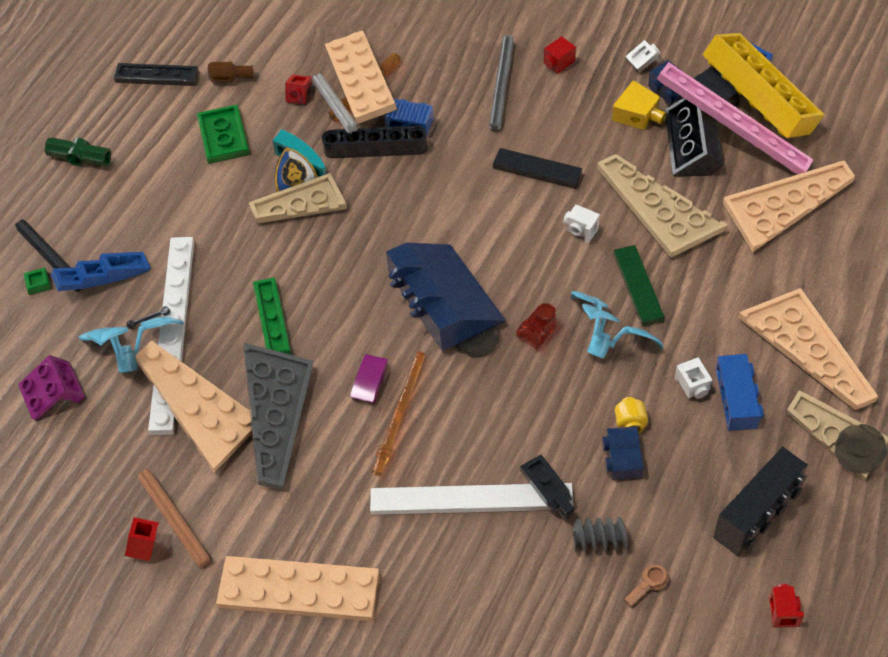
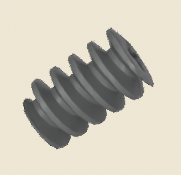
[573,517,627,552]

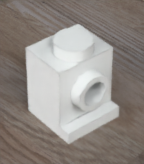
[563,204,600,244]
[675,357,712,399]

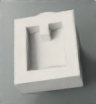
[625,40,662,73]

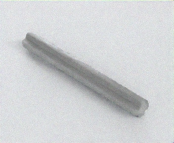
[313,73,358,133]

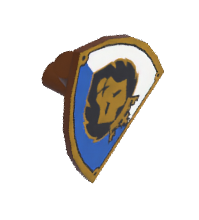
[274,147,317,192]

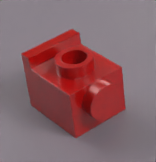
[769,584,804,627]

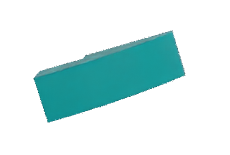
[272,129,327,177]

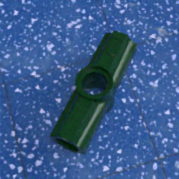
[44,137,112,167]

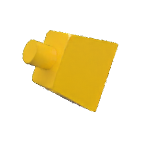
[612,81,666,129]

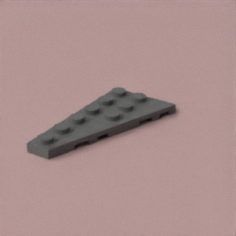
[243,343,314,491]

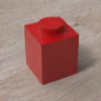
[543,36,576,74]
[125,517,159,561]

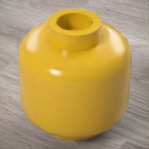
[614,397,648,434]

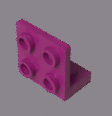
[18,355,85,420]

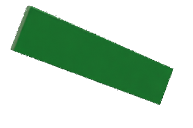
[253,277,291,355]

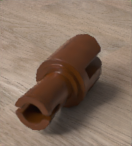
[207,61,254,82]

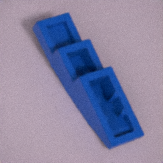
[51,252,150,291]

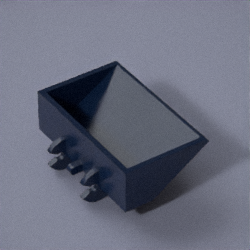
[386,243,505,351]

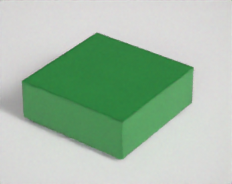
[23,267,51,295]

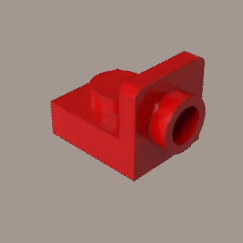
[285,74,312,105]

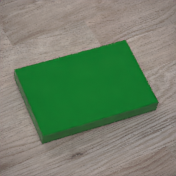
[197,104,250,164]

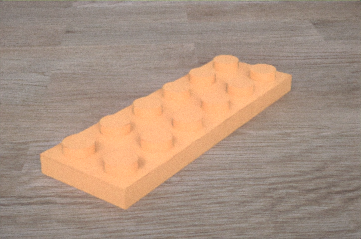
[325,30,397,124]
[216,556,379,621]

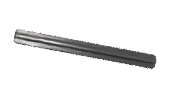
[489,35,514,131]

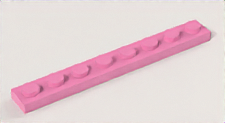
[657,62,813,174]

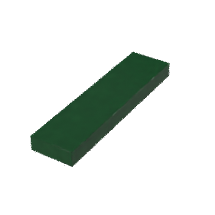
[613,245,664,326]

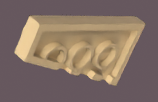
[249,173,347,224]
[787,390,888,481]

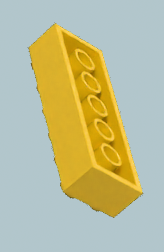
[703,33,825,138]

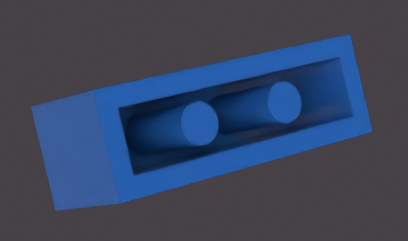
[715,354,763,431]

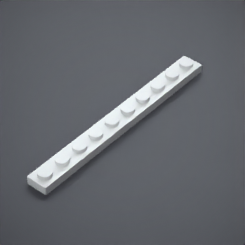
[148,237,194,435]

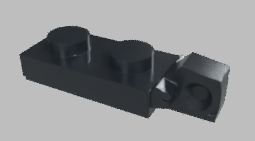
[520,454,574,520]

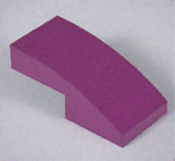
[350,354,389,404]

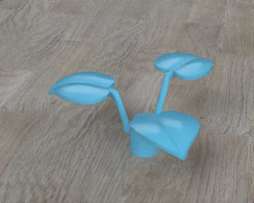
[570,291,664,358]
[78,317,184,372]

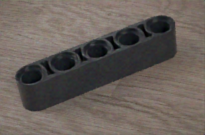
[321,126,428,158]

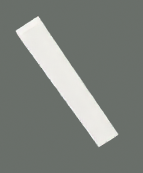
[370,483,573,515]

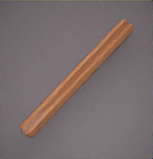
[138,469,210,568]

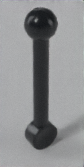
[126,306,171,329]

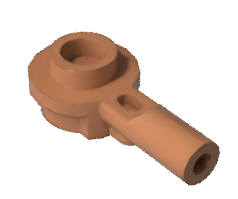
[624,564,668,607]

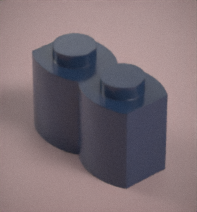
[602,426,643,480]

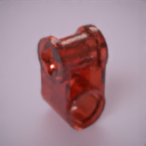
[516,303,556,349]

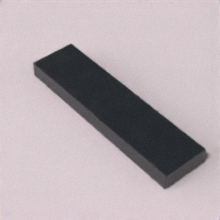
[114,63,199,86]
[493,148,582,189]

